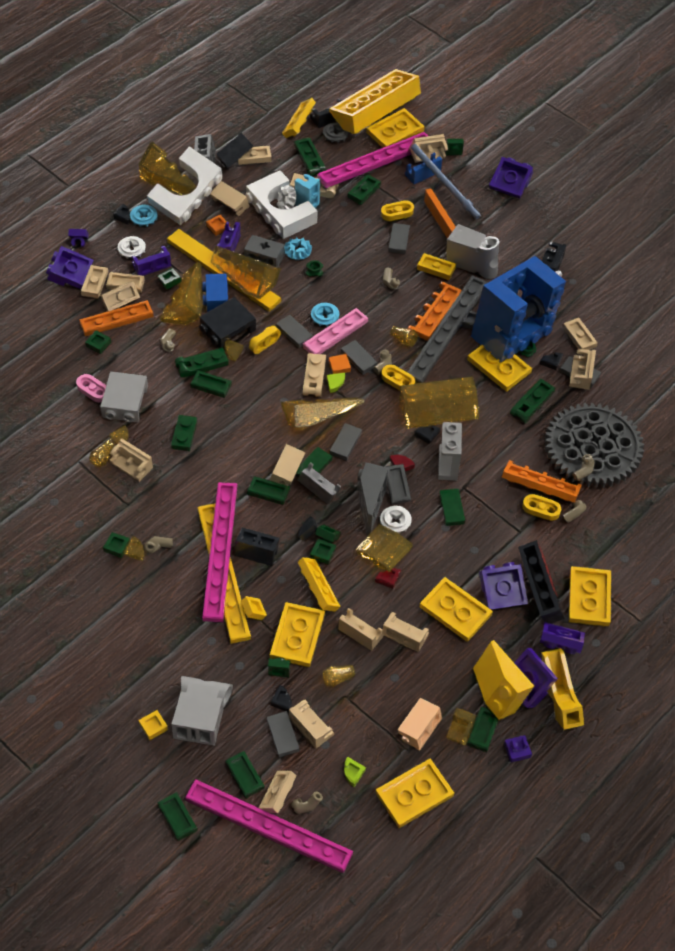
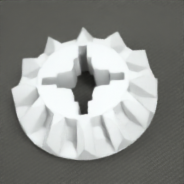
[276,185,296,209]
[118,236,145,259]
[380,506,411,534]

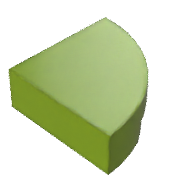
[327,373,345,393]
[344,757,366,787]

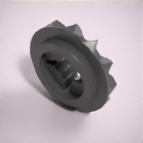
[323,122,349,143]

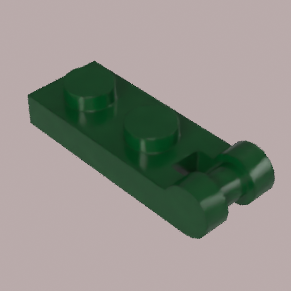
[294,137,326,177]
[174,347,229,378]
[510,379,556,424]

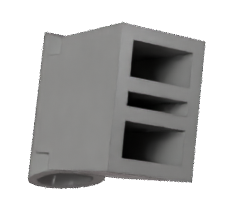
[447,224,499,279]
[172,676,233,746]

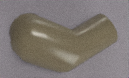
[383,268,400,289]
[160,328,176,352]
[373,349,392,375]
[573,454,595,481]
[563,500,586,523]
[144,536,173,553]
[291,792,323,814]

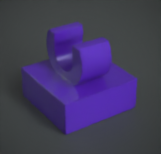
[68,229,89,247]
[504,735,532,762]

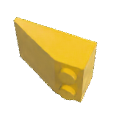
[473,640,534,720]

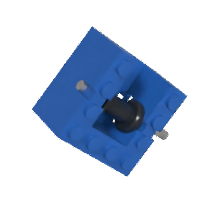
[471,256,566,362]

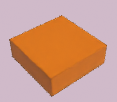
[206,215,230,236]
[329,354,351,374]

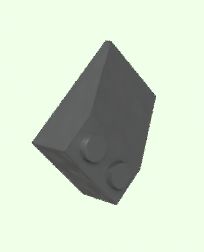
[357,462,388,536]

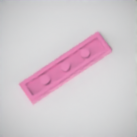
[303,308,368,354]

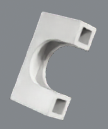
[147,146,222,225]
[245,171,318,239]

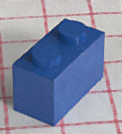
[202,274,228,312]

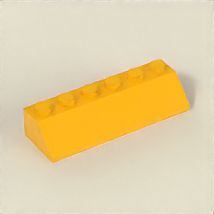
[329,69,421,134]

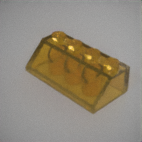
[399,376,479,428]

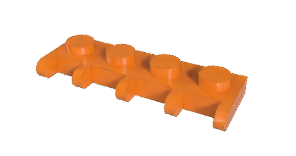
[407,282,462,341]
[502,460,582,503]

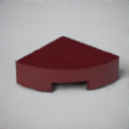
[390,455,415,471]
[375,568,401,589]

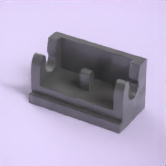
[298,462,341,504]

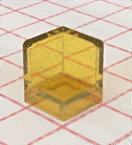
[447,708,476,746]

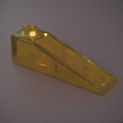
[139,142,197,196]

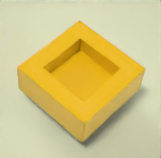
[241,596,267,620]
[139,710,168,740]

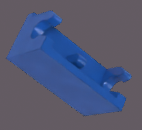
[405,152,442,184]

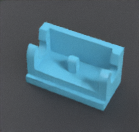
[295,174,320,208]

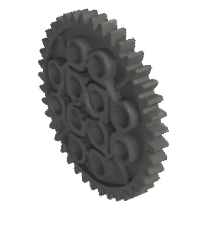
[544,403,644,488]

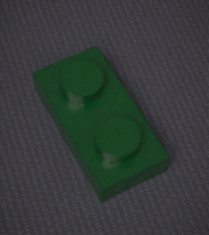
[348,174,381,205]
[171,415,198,451]

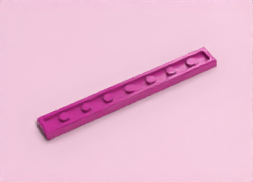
[317,132,428,188]
[202,482,238,622]
[185,779,353,873]

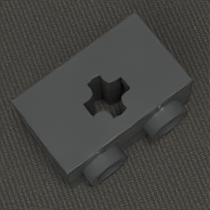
[194,134,216,164]
[244,235,284,270]

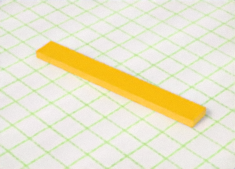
[167,229,281,312]
[198,503,251,644]

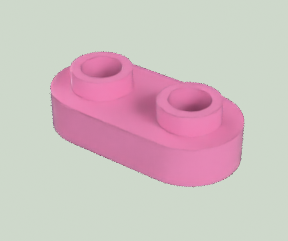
[76,374,106,402]

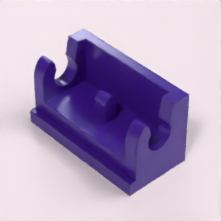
[215,221,241,260]
[131,246,171,276]

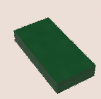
[191,370,232,398]
[295,447,333,478]
[247,476,290,505]
[439,488,465,526]
[467,707,499,753]
[225,751,265,799]
[157,792,198,841]

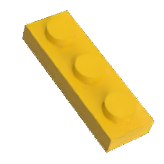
[282,98,316,138]
[298,557,341,612]

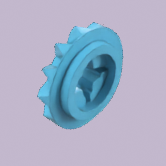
[130,205,157,227]
[284,237,312,260]
[311,303,339,327]

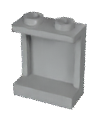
[100,371,148,422]
[438,422,462,481]

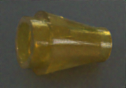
[390,326,418,347]
[89,440,115,467]
[323,665,355,687]

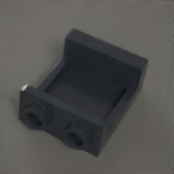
[199,297,256,349]

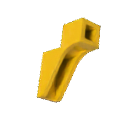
[541,648,584,730]

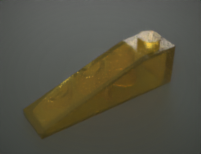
[211,246,281,299]
[160,262,203,325]
[281,397,364,430]

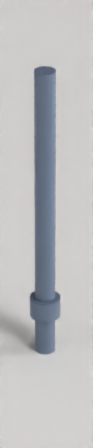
[411,144,481,220]

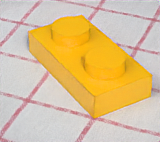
[417,253,456,280]

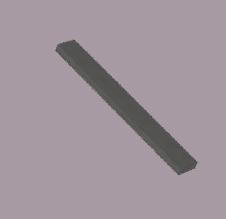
[407,276,488,385]

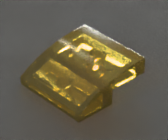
[356,524,413,572]

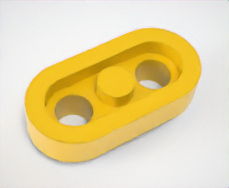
[381,201,414,221]
[249,326,281,354]
[382,365,415,392]
[523,494,561,521]

